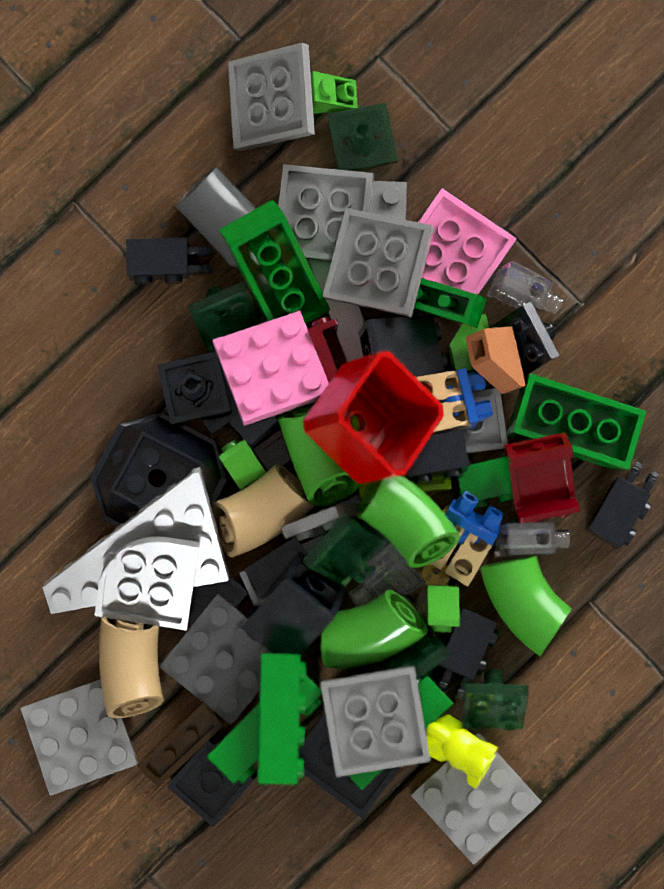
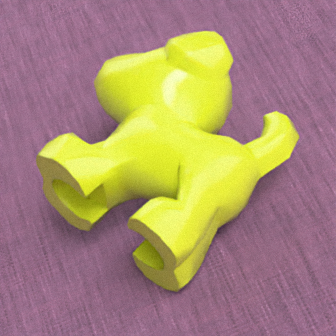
[425,715,498,789]

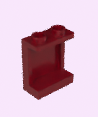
[308,317,339,383]
[504,433,580,524]

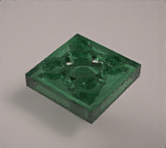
[327,102,398,171]
[188,281,261,353]
[303,514,385,586]
[378,624,451,682]
[461,669,529,731]

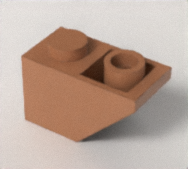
[465,326,526,394]

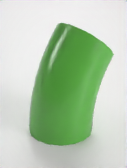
[277,402,361,506]
[357,476,460,568]
[479,556,572,657]
[321,590,428,668]

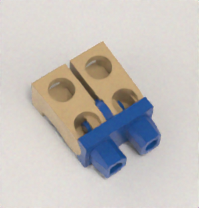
[416,368,493,435]
[430,491,504,586]

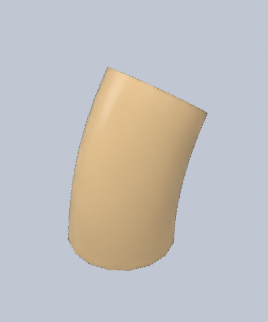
[212,464,315,557]
[99,617,164,718]

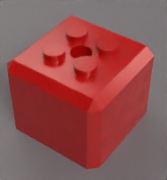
[303,351,444,484]

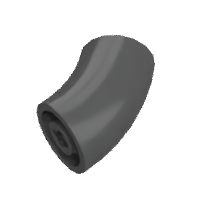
[175,166,256,268]

